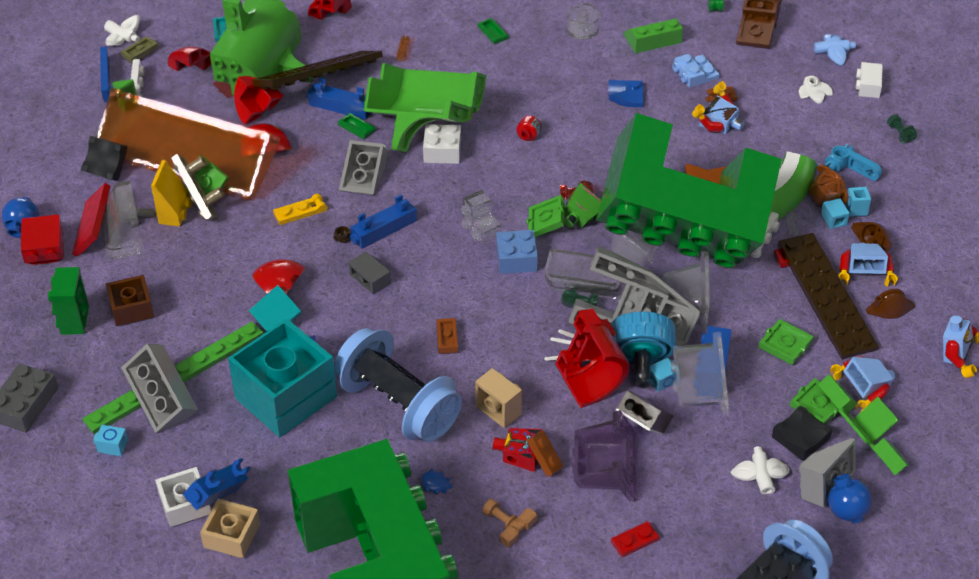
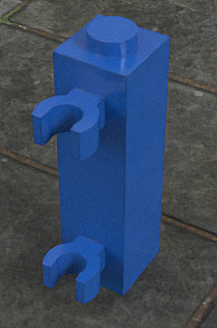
[307,77,370,120]
[350,194,417,249]
[183,458,251,511]

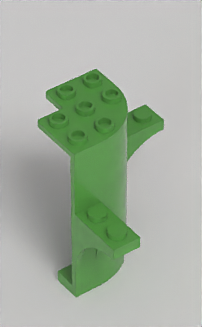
[210,0,313,96]
[364,63,487,153]

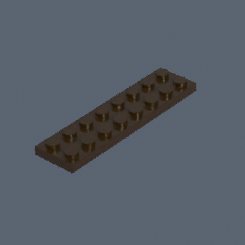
[252,50,383,90]
[778,233,879,359]

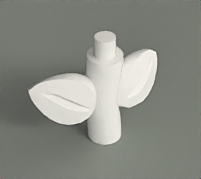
[104,15,140,46]
[731,446,790,494]

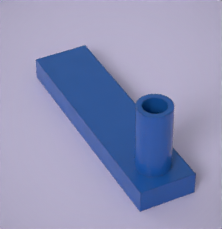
[100,46,115,102]

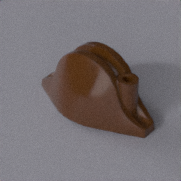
[851,222,892,251]
[866,289,915,319]

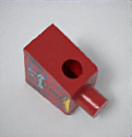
[493,428,543,472]

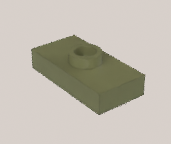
[121,36,159,64]

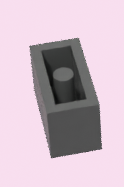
[348,251,391,295]

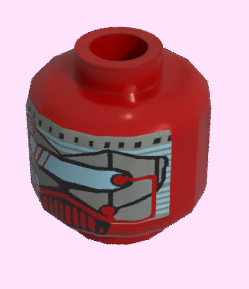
[516,115,542,141]

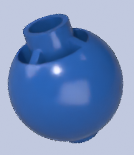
[2,197,40,238]
[828,474,872,523]

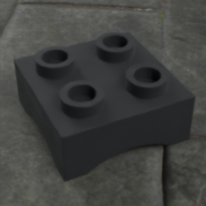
[81,136,128,181]
[772,405,832,461]

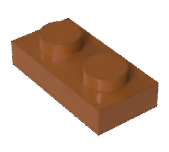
[436,318,458,354]
[526,430,564,477]

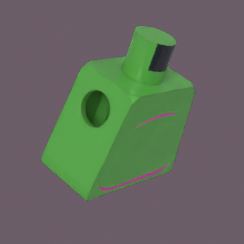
[564,183,601,228]

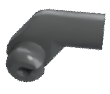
[128,208,155,227]

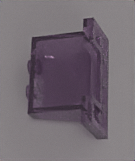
[572,410,638,502]

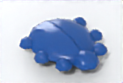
[421,468,453,494]

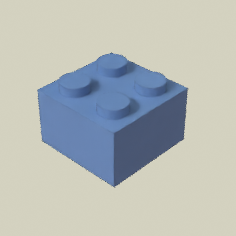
[496,230,538,274]

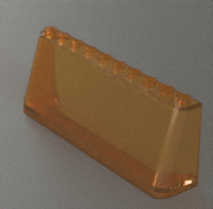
[97,88,281,200]

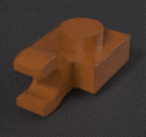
[705,86,738,102]

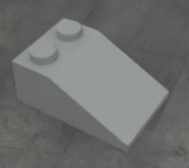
[339,140,388,196]
[799,438,856,507]

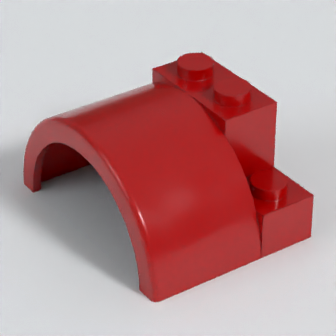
[555,308,629,408]

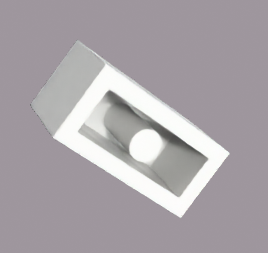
[855,62,882,98]

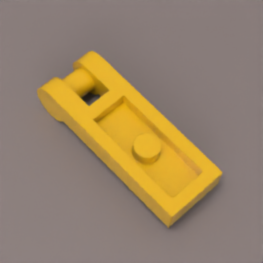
[273,193,328,225]

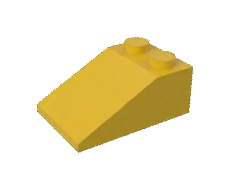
[151,160,192,227]

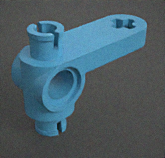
[824,144,882,181]

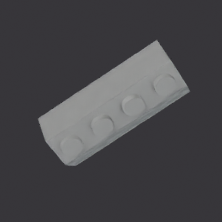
[121,343,198,433]

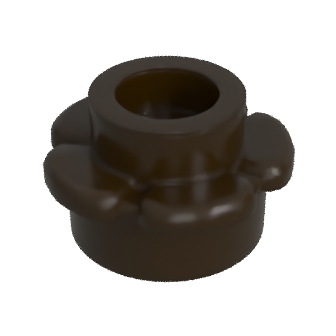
[333,226,351,243]

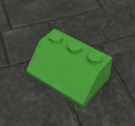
[623,19,683,53]

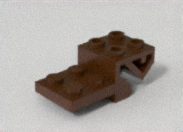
[736,0,782,49]

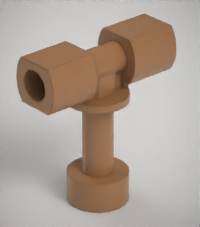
[482,499,537,548]

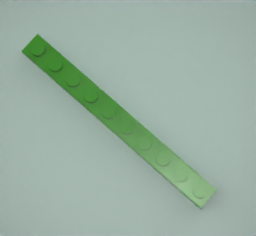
[82,321,263,434]

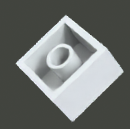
[423,124,461,164]
[155,467,211,527]

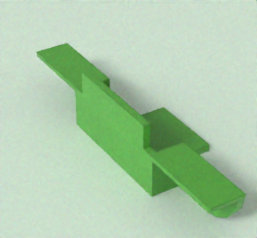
[818,374,908,475]

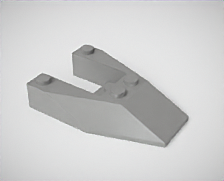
[568,246,700,347]

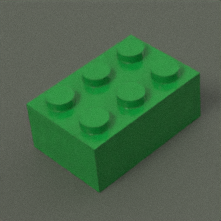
[48,267,89,335]

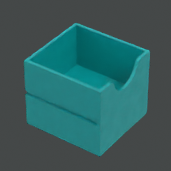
[228,318,337,438]

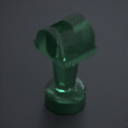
[887,114,917,143]
[561,288,598,308]

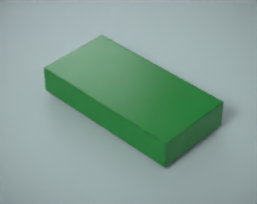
[477,18,509,45]
[338,113,376,140]

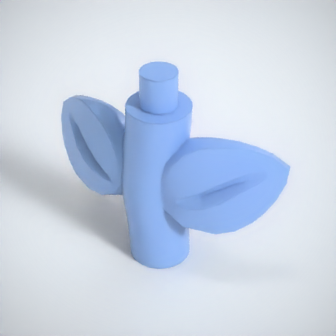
[814,34,856,66]

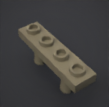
[171,154,225,221]

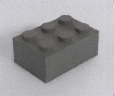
[0,363,58,433]

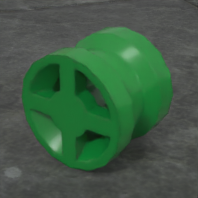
[708,0,724,12]

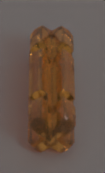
[396,35,410,61]

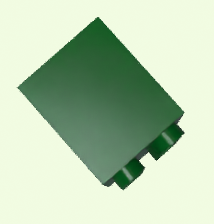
[596,113,782,268]
[287,439,459,579]

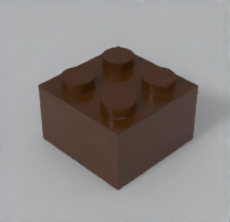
[105,275,154,326]

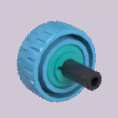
[611,312,676,389]

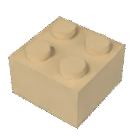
[475,368,522,428]
[200,499,260,558]

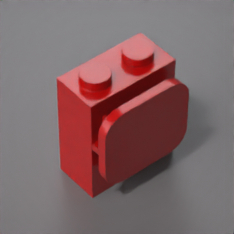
[21,214,64,265]

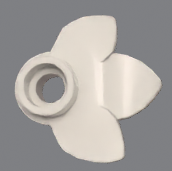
[799,76,833,104]

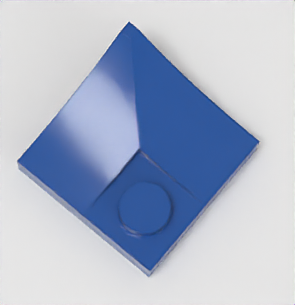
[608,80,643,108]

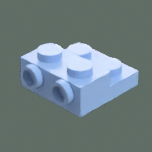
[672,54,720,88]

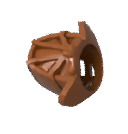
[808,165,848,206]

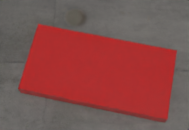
[72,183,111,256]

